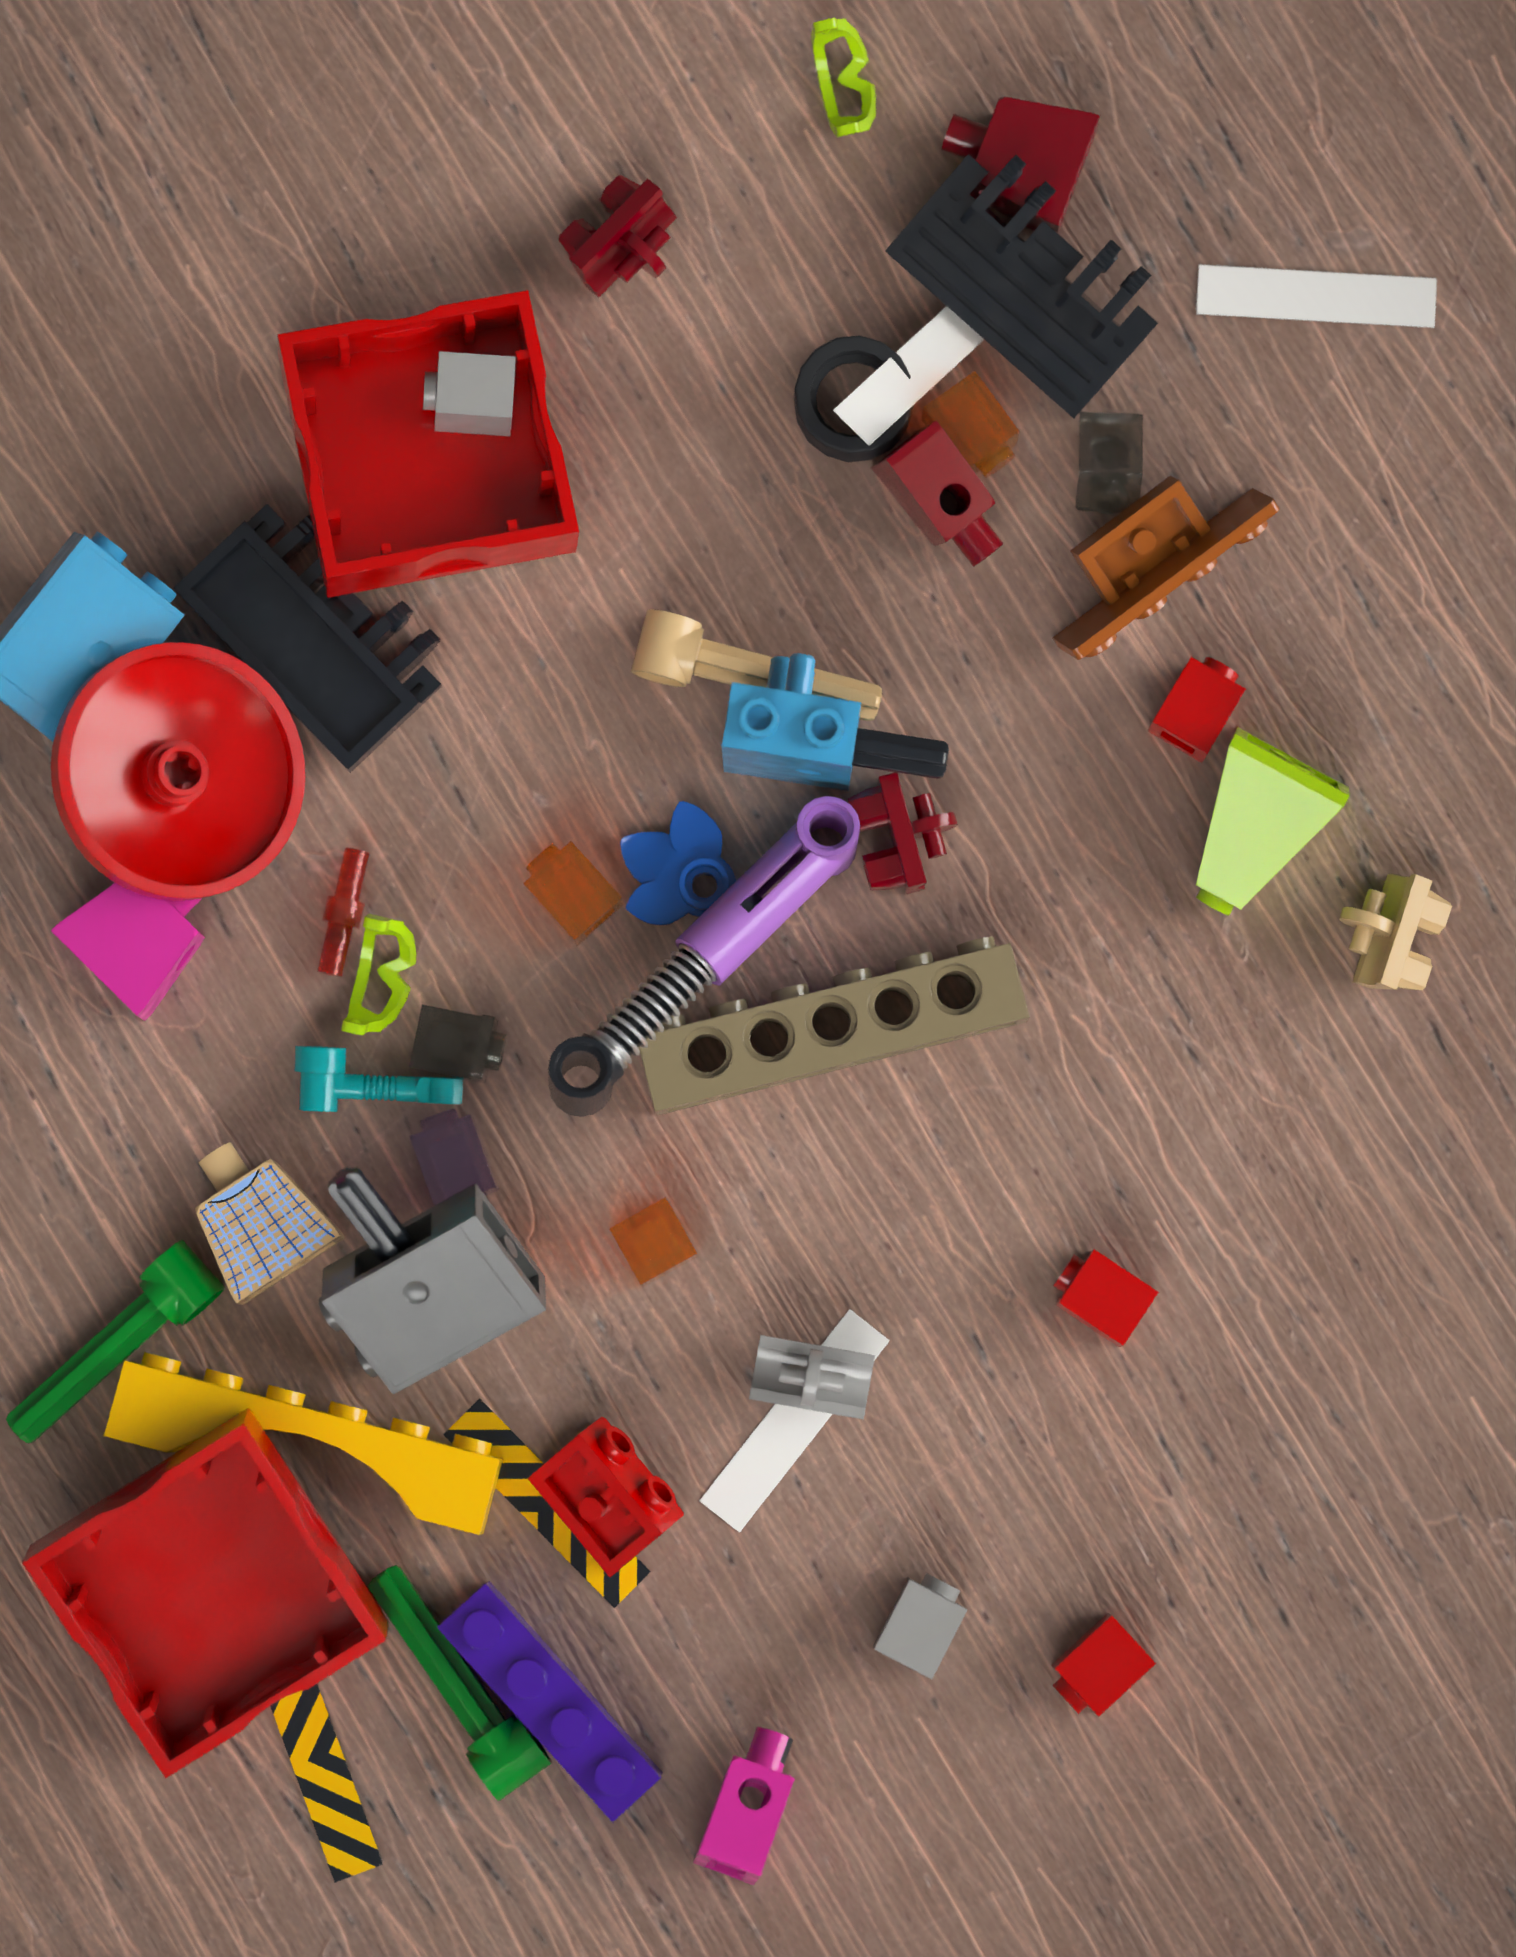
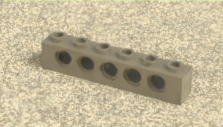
[639,936,1030,1116]

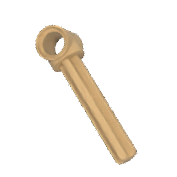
[631,610,882,721]

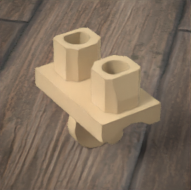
[1339,874,1452,990]

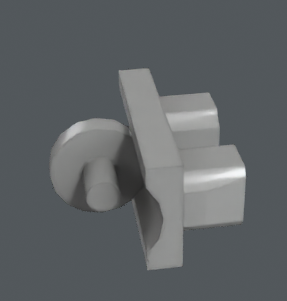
[749,1335,875,1420]

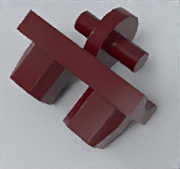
[558,175,677,298]
[847,772,958,894]

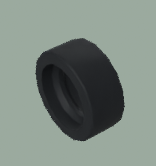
[794,335,913,462]

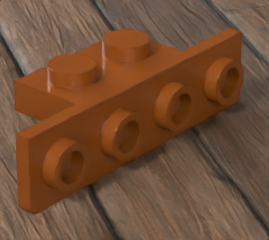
[1053,475,1280,660]

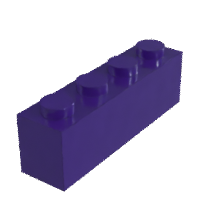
[437,1581,663,1823]

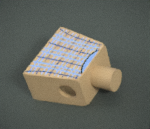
[195,1142,345,1305]

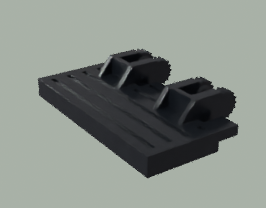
[885,154,1159,419]
[173,504,442,773]

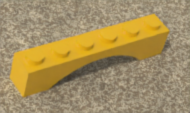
[104,1352,503,1535]

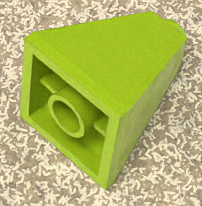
[1196,727,1350,915]

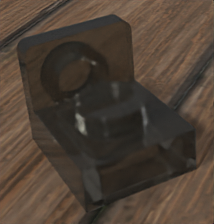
[1076,412,1143,514]
[409,1005,507,1084]

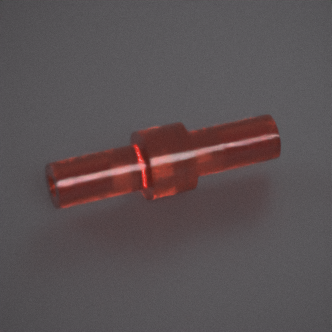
[317,848,370,977]

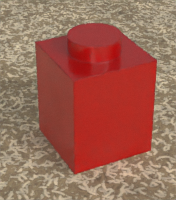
[1148,657,1246,763]
[1053,1249,1159,1347]
[1051,1613,1156,1717]

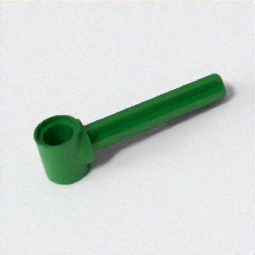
[6,1240,225,1444]
[368,1565,552,1801]

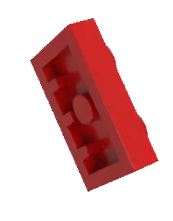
[527,1417,684,1577]

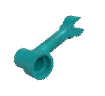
[294,1046,463,1112]

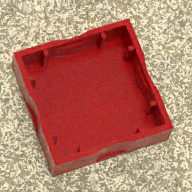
[277,290,579,598]
[22,1407,389,1779]

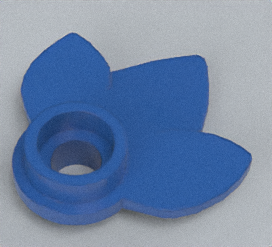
[620,801,736,926]

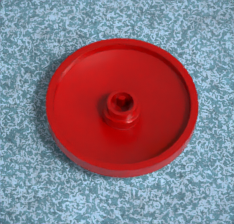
[51,642,306,901]

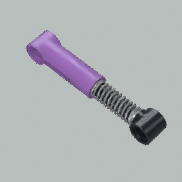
[548,796,860,1117]

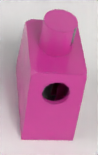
[51,883,205,1021]
[693,1727,795,1886]

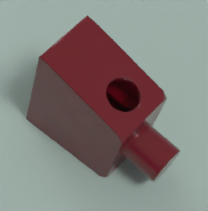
[941,97,1100,233]
[871,420,1003,567]

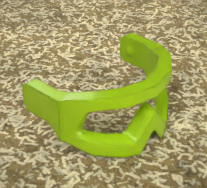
[811,18,876,138]
[341,914,417,1035]

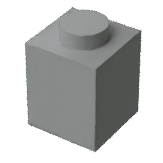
[423,351,516,436]
[873,1573,968,1679]

